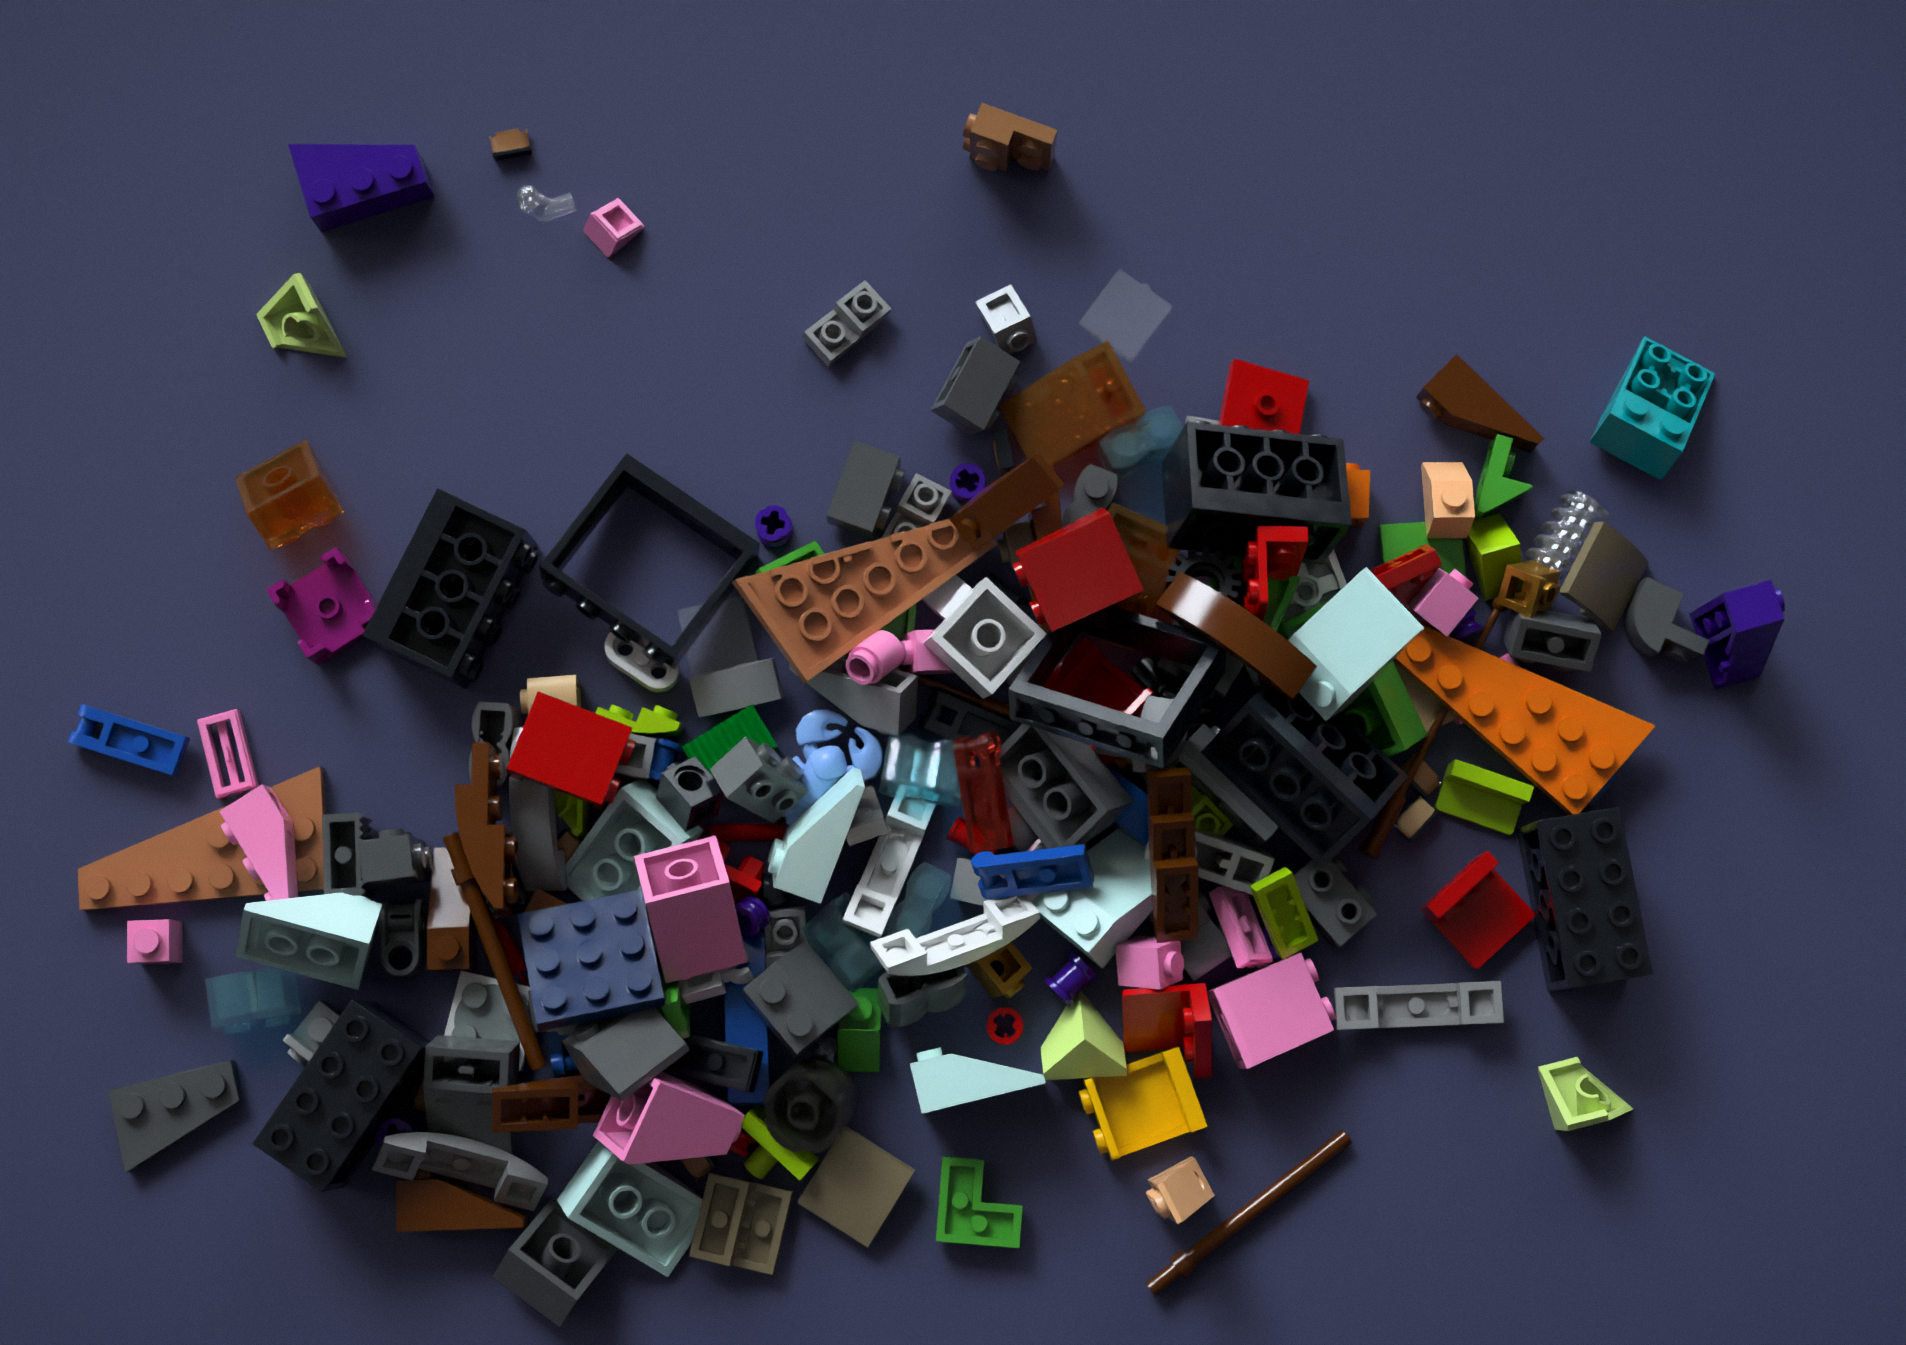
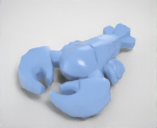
[783,709,884,826]

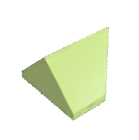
[256,273,347,358]
[1041,990,1127,1080]
[1538,1057,1633,1131]

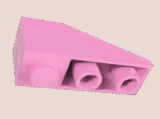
[219,784,298,901]

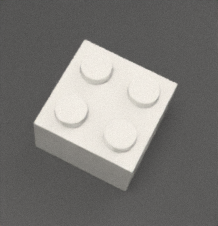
[923,577,1047,699]

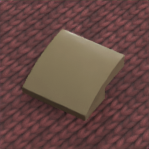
[1559,522,1649,632]
[797,1126,915,1247]
[689,1173,794,1275]

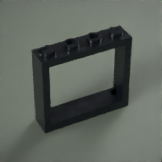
[539,453,760,669]
[1008,606,1226,769]

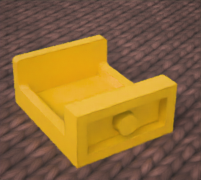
[1078,1047,1208,1161]

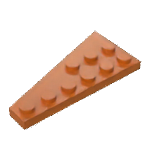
[1393,625,1656,815]

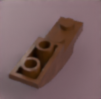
[455,742,519,916]

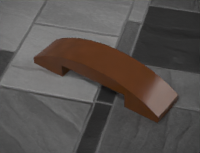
[1155,572,1317,701]

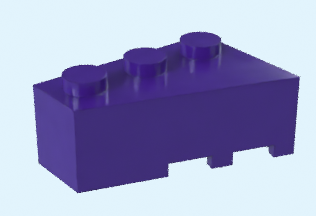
[288,144,435,232]
[1689,579,1785,690]

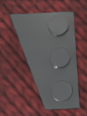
[108,1060,243,1173]

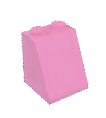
[634,836,747,983]
[1207,953,1336,1069]
[593,1071,745,1165]

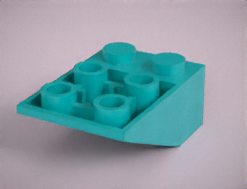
[1590,336,1715,480]

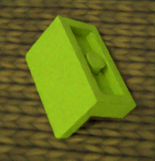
[1434,759,1534,835]

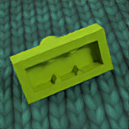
[1250,867,1319,959]
[742,1105,819,1181]

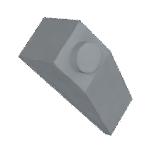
[789,655,918,736]
[1143,828,1275,895]

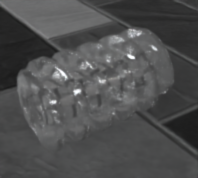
[1525,489,1610,580]

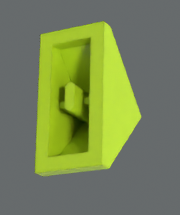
[1464,513,1524,602]

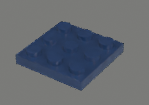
[517,889,665,1032]

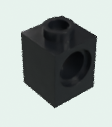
[656,756,724,832]

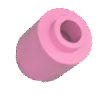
[846,630,904,685]

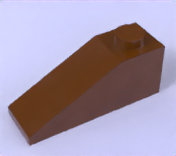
[1416,354,1544,453]
[949,453,1065,550]
[427,847,478,972]
[396,1170,529,1232]

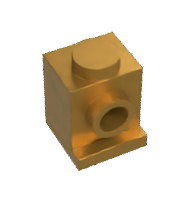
[1497,560,1560,618]
[963,942,1033,998]

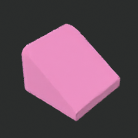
[584,198,644,258]

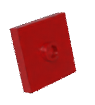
[1218,359,1309,434]

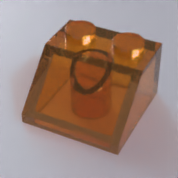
[235,439,343,551]

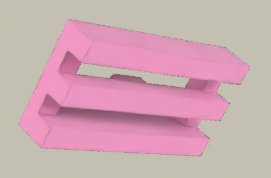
[197,709,259,799]
[1209,886,1273,968]

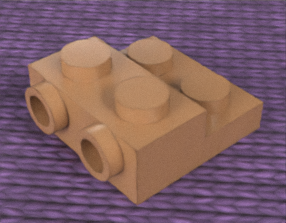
[962,103,1057,171]

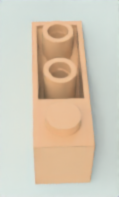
[1145,1156,1215,1224]

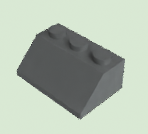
[983,724,1134,849]
[1170,724,1278,847]

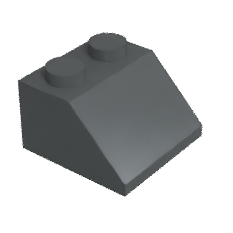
[741,941,859,1059]
[562,1008,690,1101]
[493,1197,619,1327]

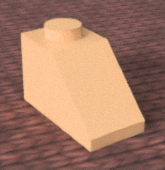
[1421,462,1475,539]

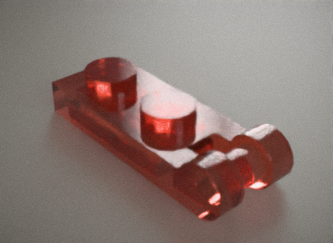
[953,731,1014,853]

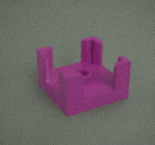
[266,547,377,665]

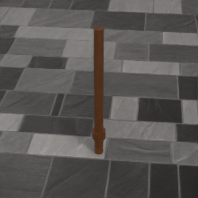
[443,832,547,1071]
[1145,1130,1352,1297]

